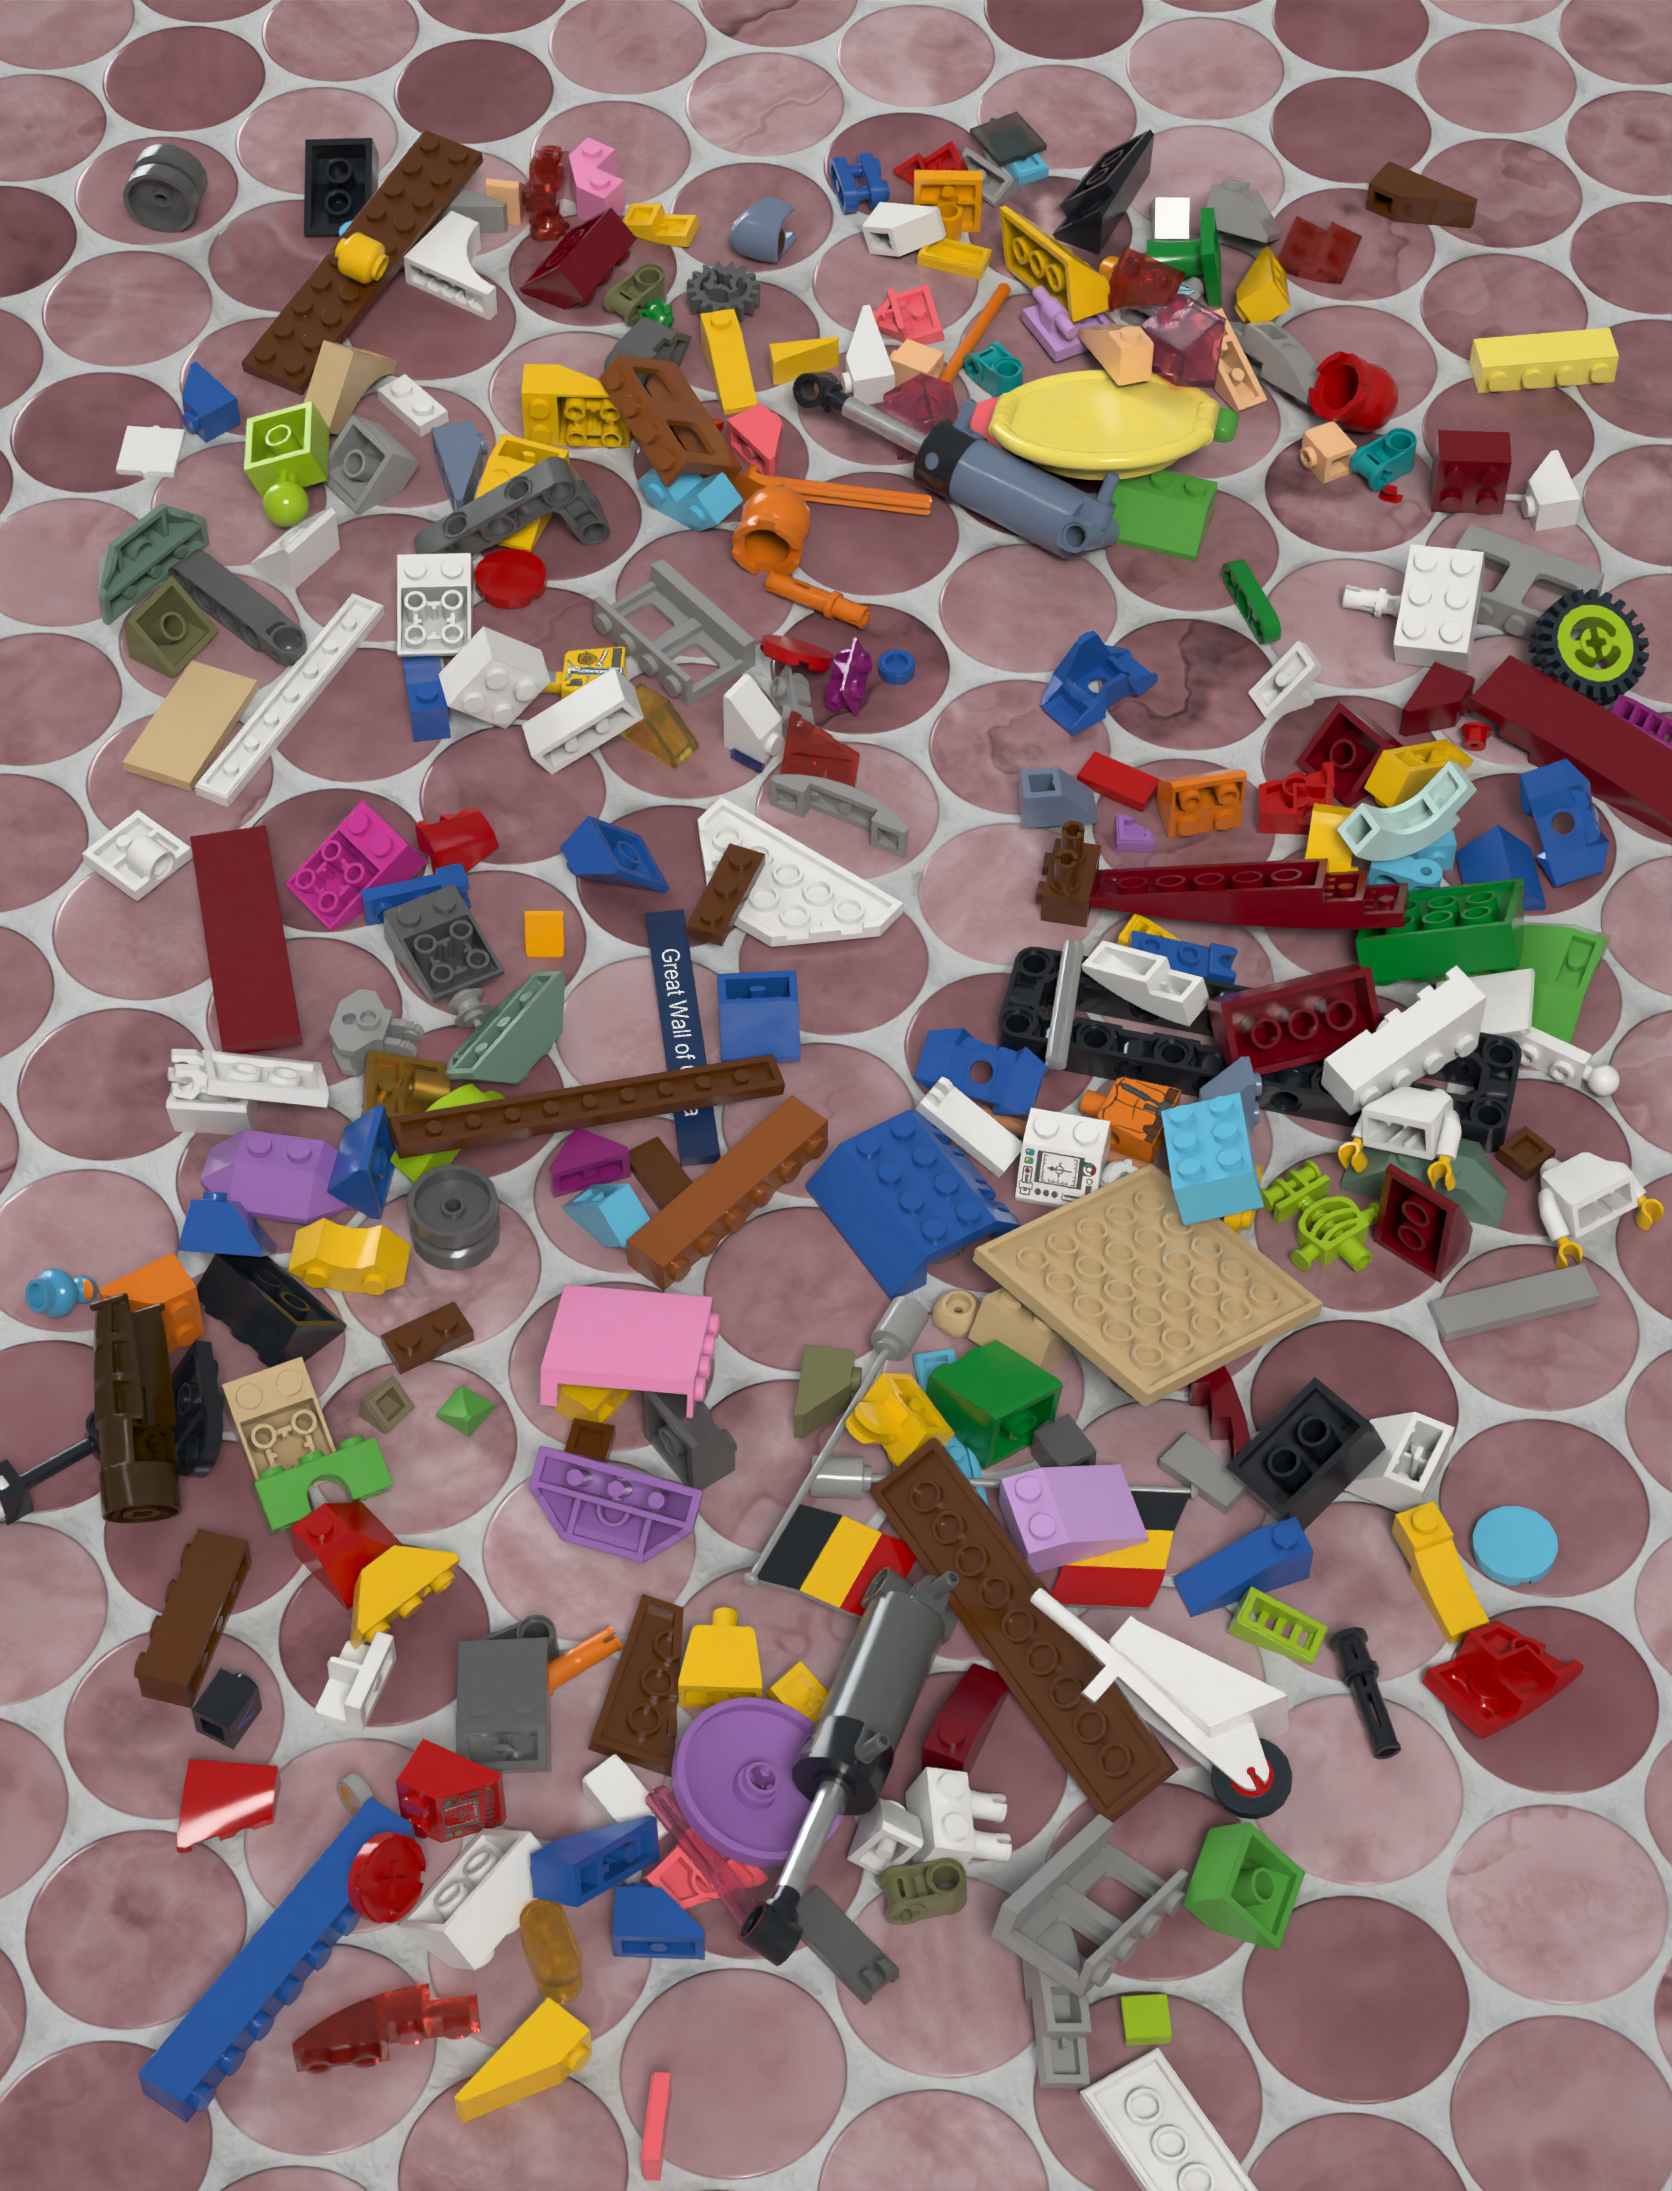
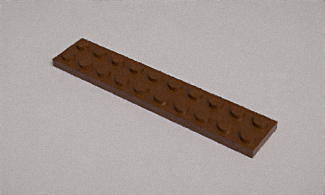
[241,130,483,396]
[869,1437,1179,1823]

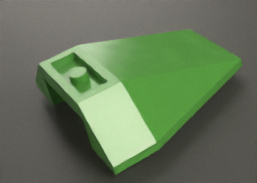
[1429,922,1611,1044]

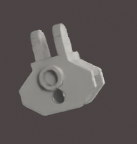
[329,989,424,1076]

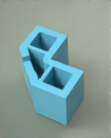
[637,467,743,532]

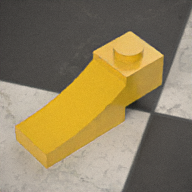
[1392,1501,1490,1645]

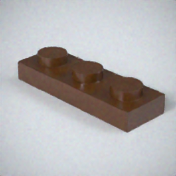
[686,843,765,946]

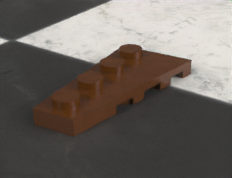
[588,1594,684,1777]

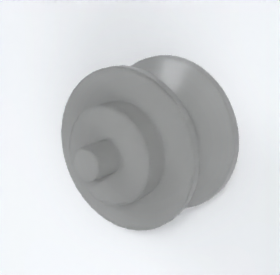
[447,988,491,1029]

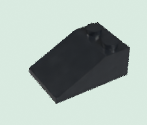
[304,138,379,238]

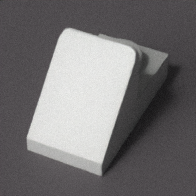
[1248,641,1324,719]

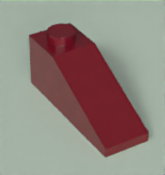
[921,1663,1010,1776]

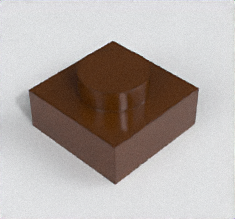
[1497,1126,1556,1181]
[564,1418,616,1462]

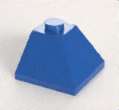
[560,816,670,893]
[179,1191,276,1257]

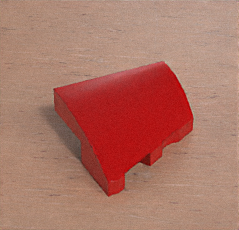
[176,1759,281,1853]

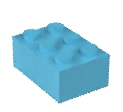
[1161,1092,1264,1226]

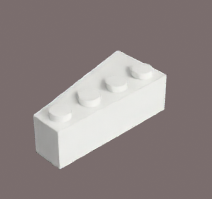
[1321,965,1487,1116]

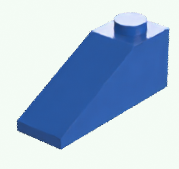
[402,656,451,742]
[1173,1516,1314,1618]
[530,1815,659,1908]

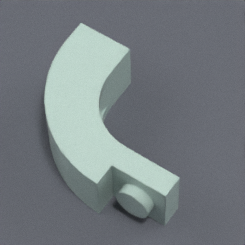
[1337,761,1477,861]

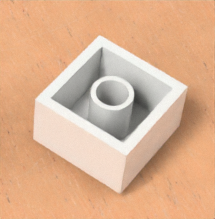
[438,626,551,729]

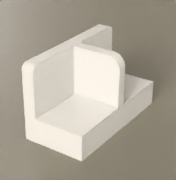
[315,1631,397,1731]

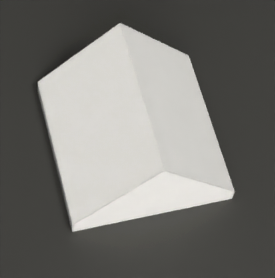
[250,507,340,591]
[166,1082,259,1135]

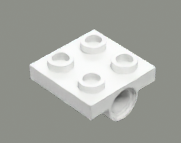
[82,810,193,901]

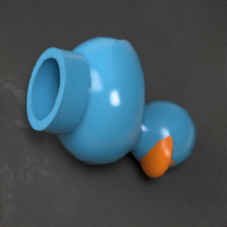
[25,1268,98,1318]

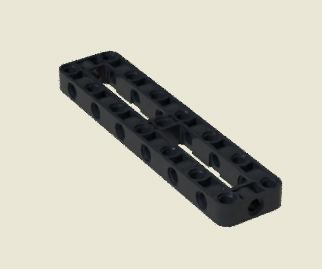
[997,947,1522,1153]

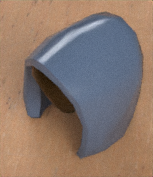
[729,197,796,263]

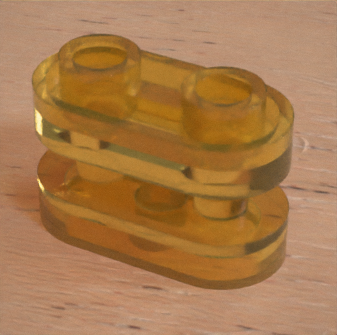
[519,1899,583,2005]

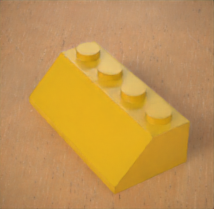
[999,205,1110,322]

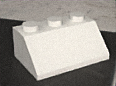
[397,1828,543,1971]

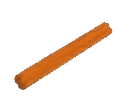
[762,474,933,516]

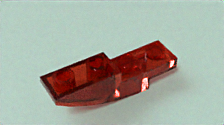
[522,145,569,213]
[292,1983,481,2074]

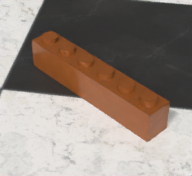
[627,1095,829,1291]

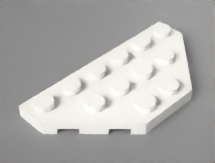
[698,797,903,947]

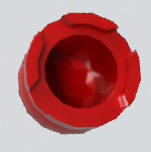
[1309,351,1398,433]

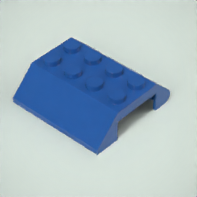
[806,1110,1022,1302]

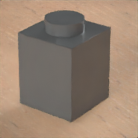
[1031,1414,1097,1468]

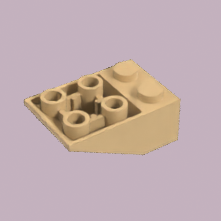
[968,1287,1075,1373]
[219,1357,336,1489]

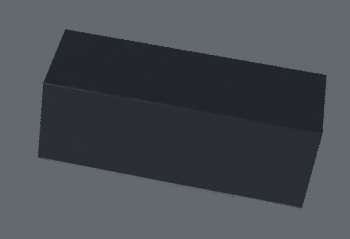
[1052,129,1154,255]

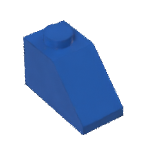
[182,361,240,443]
[612,1883,705,1960]

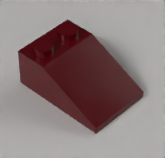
[1373,1163,1473,1283]

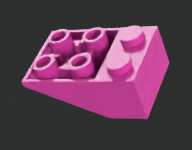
[285,800,428,931]

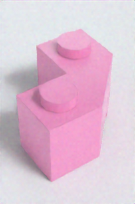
[569,137,625,221]

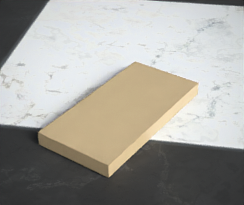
[123,660,259,792]

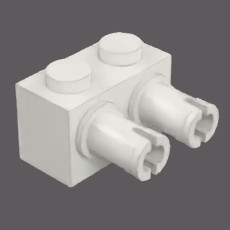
[905,1767,1012,1867]

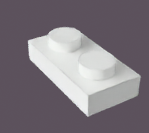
[377,374,449,437]

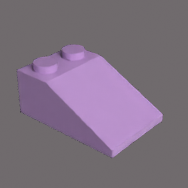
[999,1464,1149,1573]

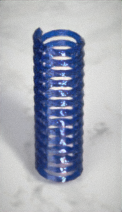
[730,748,764,774]

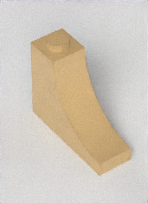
[304,340,398,435]

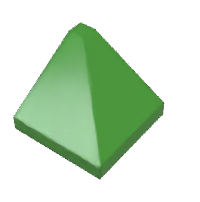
[436,1385,495,1437]

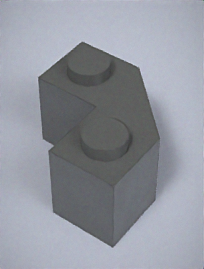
[604,317,692,396]

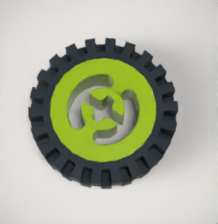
[1529,589,1649,707]

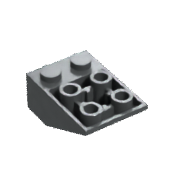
[383,884,504,1002]
[456,1637,552,1774]

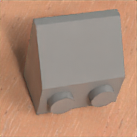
[1206,178,1282,243]
[324,415,420,514]

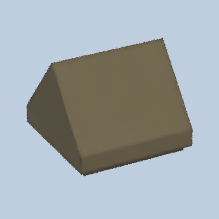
[359,1374,415,1434]

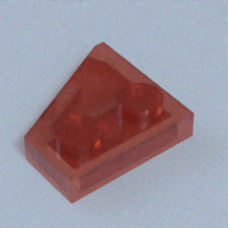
[1105,246,1186,313]
[781,711,860,788]

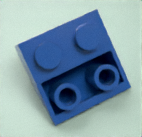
[717,970,801,1063]

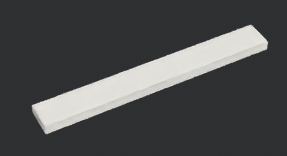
[195,593,385,808]

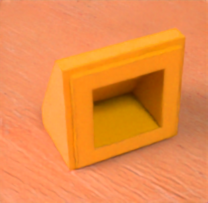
[524,911,565,958]

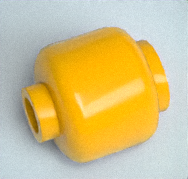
[335,232,389,284]

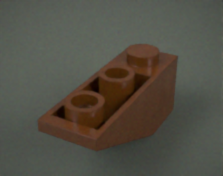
[1366,161,1477,229]

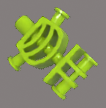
[1261,1160,1379,1272]

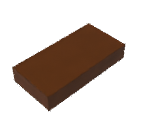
[629,1137,693,1211]

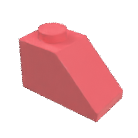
[727,402,784,476]

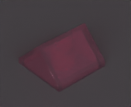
[883,373,959,460]

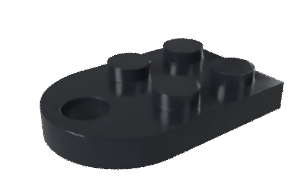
[171,1340,224,1478]

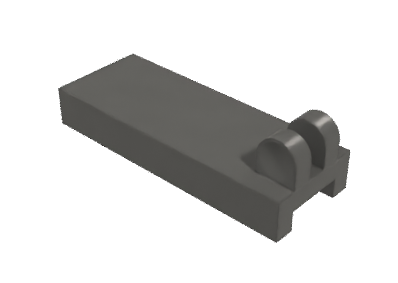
[796,1886,899,2005]

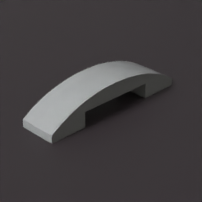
[770,774,909,859]

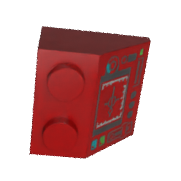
[396,1738,507,1843]

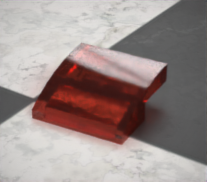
[1277,216,1362,284]

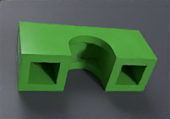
[251,1435,394,1536]

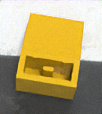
[521,364,631,448]
[475,434,570,552]

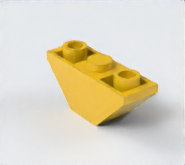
[350,1545,460,1650]

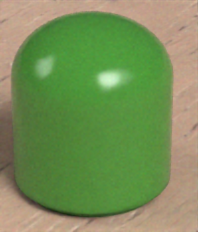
[1213,408,1240,443]

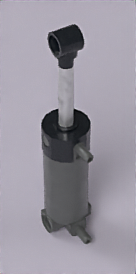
[738,1567,960,1966]

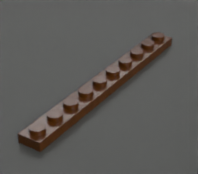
[388,1054,785,1159]

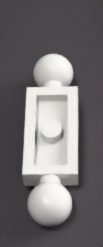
[1506,1026,1620,1096]

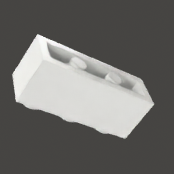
[522,667,644,775]

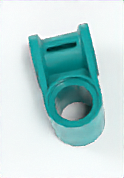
[963,341,1023,398]
[1349,428,1417,491]

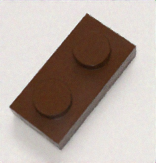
[380,1301,474,1374]

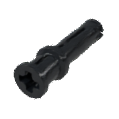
[1329,1627,1401,1759]

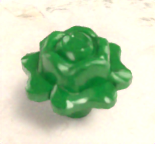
[639,297,674,327]

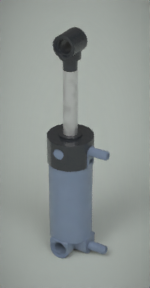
[793,371,1120,559]

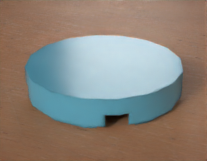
[1471,1506,1558,1586]

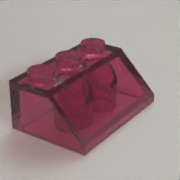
[1141,293,1226,388]

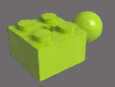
[244,401,330,527]

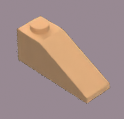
[1178,308,1267,413]
[1077,323,1154,386]

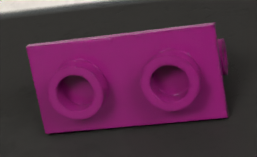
[824,637,872,716]

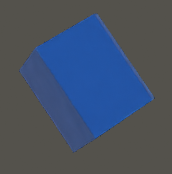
[1455,825,1546,911]
[327,1105,395,1220]

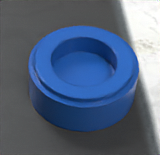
[878,649,915,685]

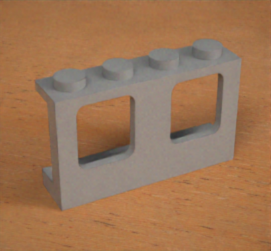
[1455,524,1605,642]
[593,559,756,707]
[991,1814,1188,1998]

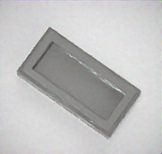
[1159,1433,1248,1515]

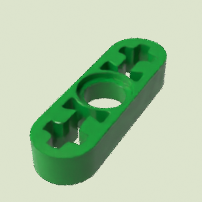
[1222,559,1281,645]

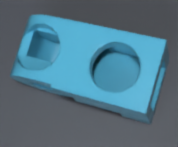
[1368,856,1443,891]

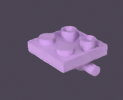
[1022,286,1110,362]

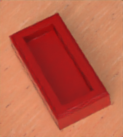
[1077,751,1161,813]

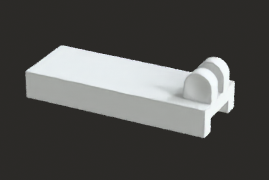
[915,1077,1022,1178]

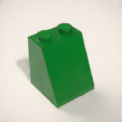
[925,1340,1063,1470]

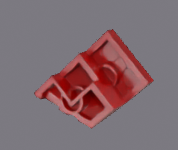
[1421,1621,1584,1740]

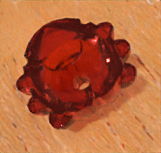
[529,208,570,242]

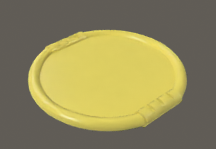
[988,369,1220,480]

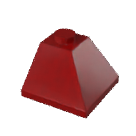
[290,1502,404,1610]

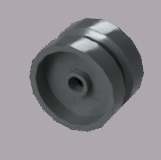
[123,144,208,233]
[407,1164,501,1270]

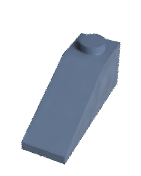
[431,420,487,512]

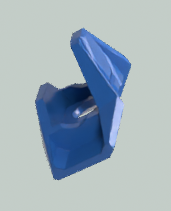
[1040,631,1158,736]
[1519,758,1609,888]
[913,1028,1048,1115]

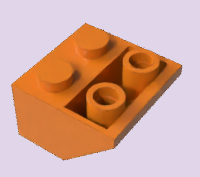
[1156,768,1247,838]

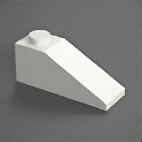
[840,305,895,405]

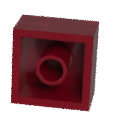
[1430,430,1512,514]

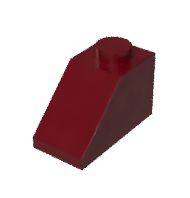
[1399,662,1475,737]

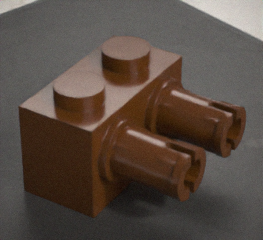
[1035,821,1101,928]

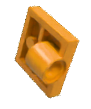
[913,170,983,241]

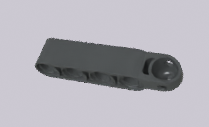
[168,549,308,665]

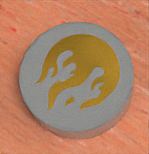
[337,1773,376,1817]

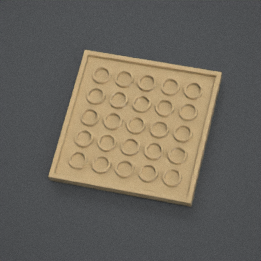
[973,1164,1323,1407]

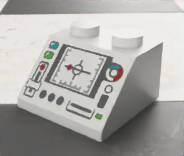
[1015,1108,1111,1208]

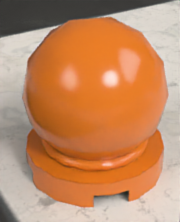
[732,485,811,575]

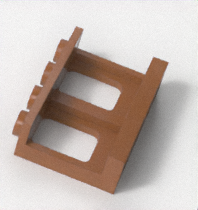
[598,354,742,486]

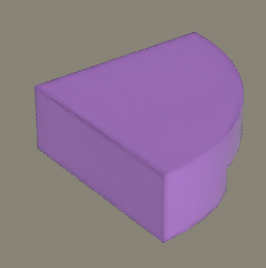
[1115,814,1155,852]

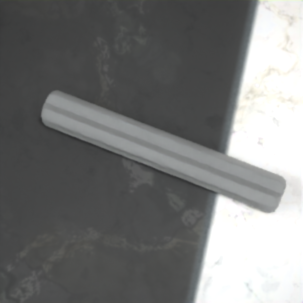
[1045,940,1084,1071]

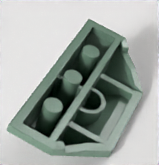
[98,503,210,626]
[445,971,565,1085]
[1340,1138,1508,1229]

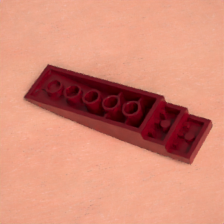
[1468,655,1672,838]
[190,825,303,1054]
[1089,858,1409,929]

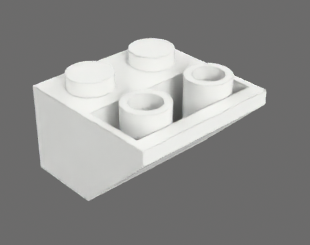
[1345,1412,1455,1513]

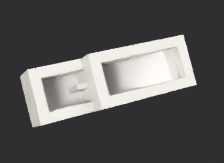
[1081,940,1209,1026]

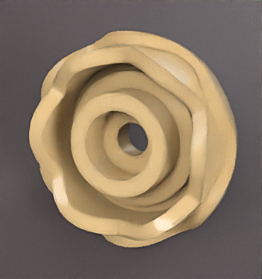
[933,1290,981,1337]

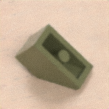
[794,1345,862,1439]

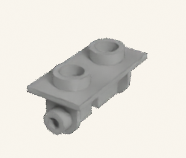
[771,664,815,741]

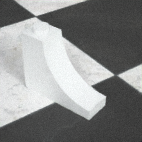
[404,211,498,321]

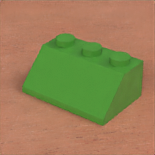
[1111,469,1218,562]

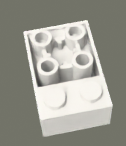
[397,553,473,657]

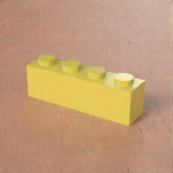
[1469,328,1619,393]

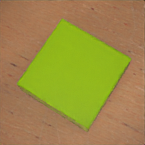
[1120,1994,1172,2046]

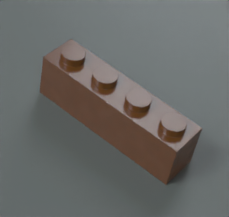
[134,1529,252,1709]

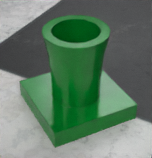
[1147,207,1222,307]

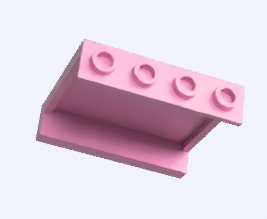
[540,1285,720,1418]

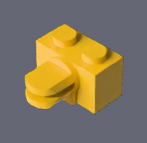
[845,1373,955,1467]

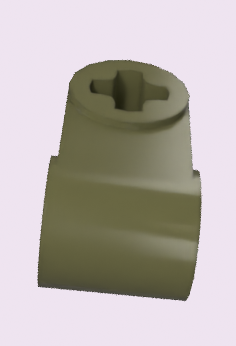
[603,263,667,327]
[878,1858,967,1925]

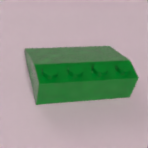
[1355,878,1525,986]

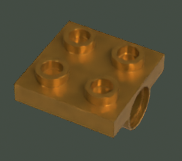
[363,1050,451,1121]

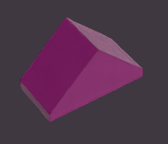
[549,1128,631,1198]

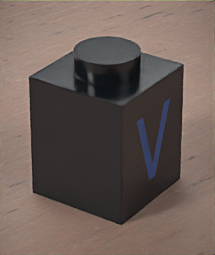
[191,1668,262,1750]

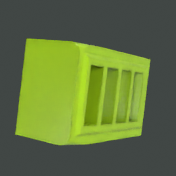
[1227,1586,1328,1666]

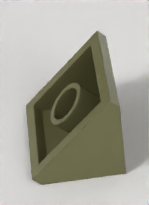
[123,575,219,678]

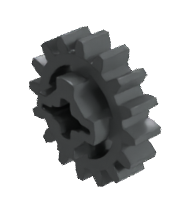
[686,262,760,321]

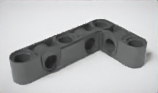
[414,457,610,557]

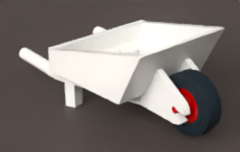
[1030,1588,1292,1820]

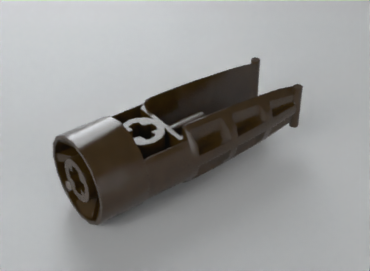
[90,1293,182,1524]

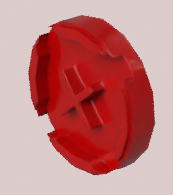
[474,548,547,609]
[760,634,833,672]
[348,1831,426,1924]

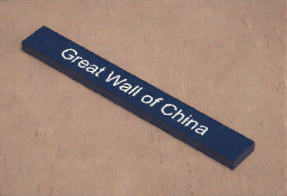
[645,909,720,1167]

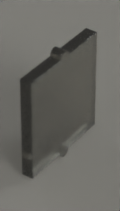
[970,111,1047,167]

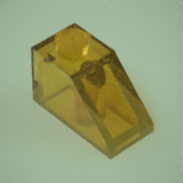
[618,683,699,769]

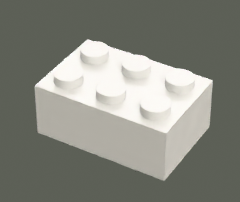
[1393,544,1485,671]

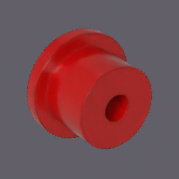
[1461,722,1492,751]

